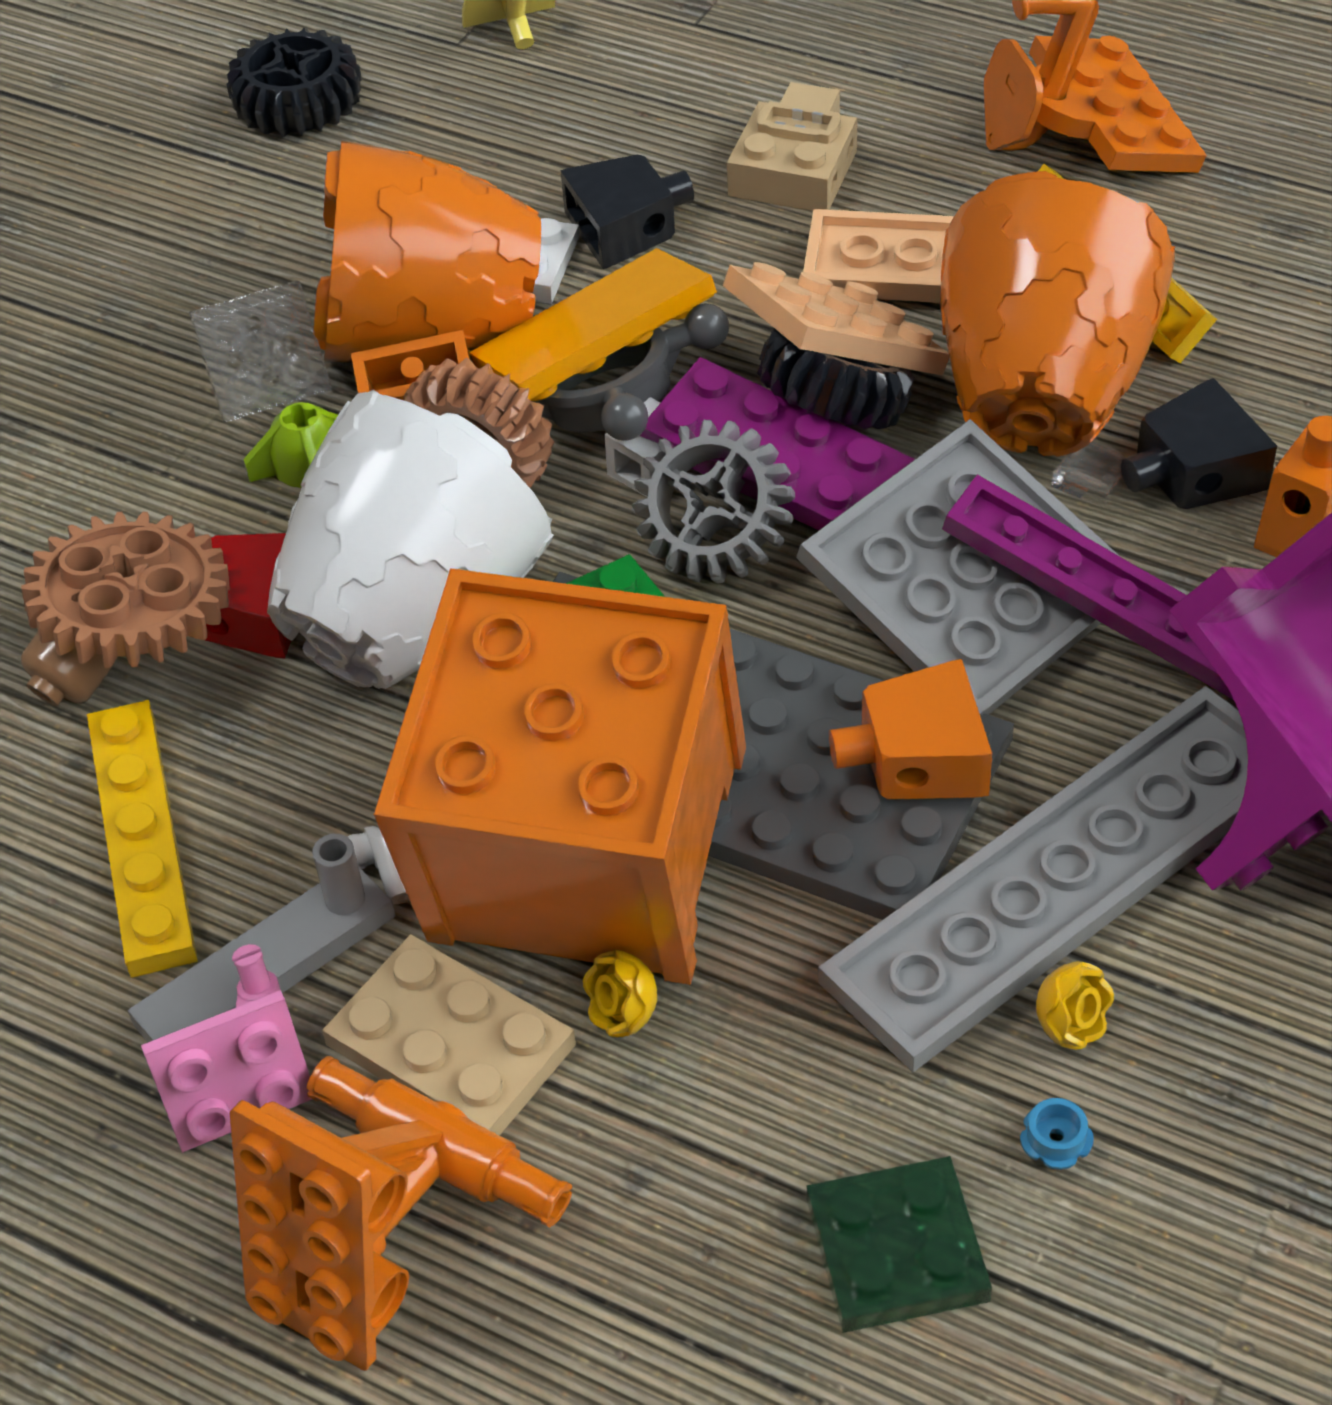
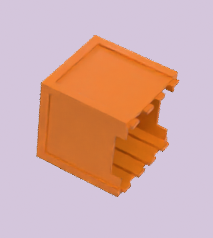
[374,568,746,985]

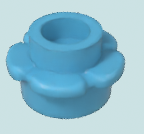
[1020,1098,1094,1170]

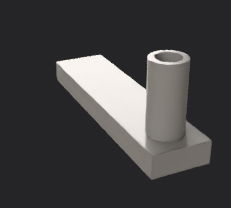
[127,834,396,1042]

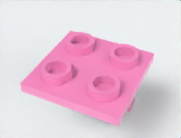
[141,944,312,1153]

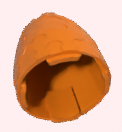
[313,141,541,363]
[940,171,1175,457]

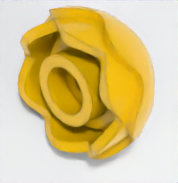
[583,950,657,1037]
[1036,961,1114,1050]

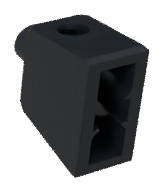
[560,154,694,269]
[1121,378,1277,509]

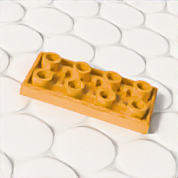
[469,248,717,401]

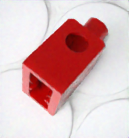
[205,533,291,659]

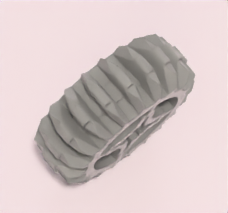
[632,420,795,583]

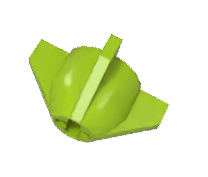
[243,402,338,488]

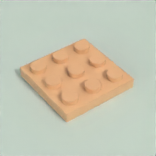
[723,262,950,376]

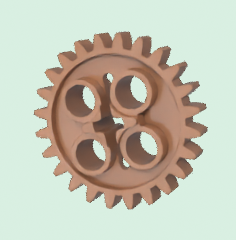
[21,511,230,668]

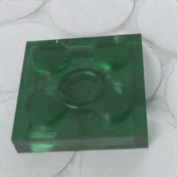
[806,1156,992,1333]

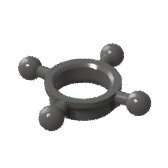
[531,303,729,441]

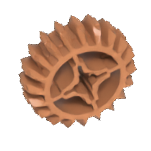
[404,357,555,488]

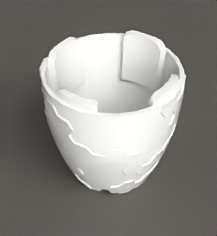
[267,390,554,689]

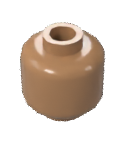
[21,632,114,706]

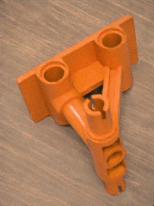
[229,1056,573,1371]

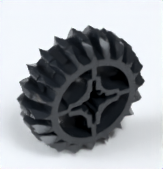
[226,27,362,137]
[757,328,915,429]

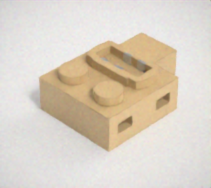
[727,82,857,211]

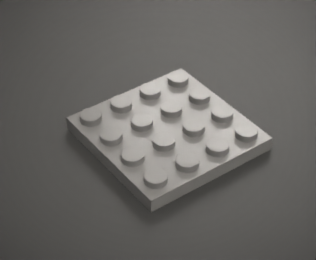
[796,419,1119,715]

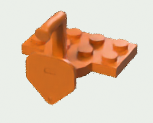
[984,0,1207,173]

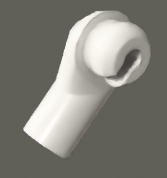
[348,826,410,905]

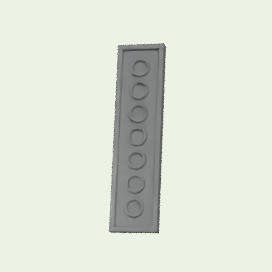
[818,686,1248,1072]

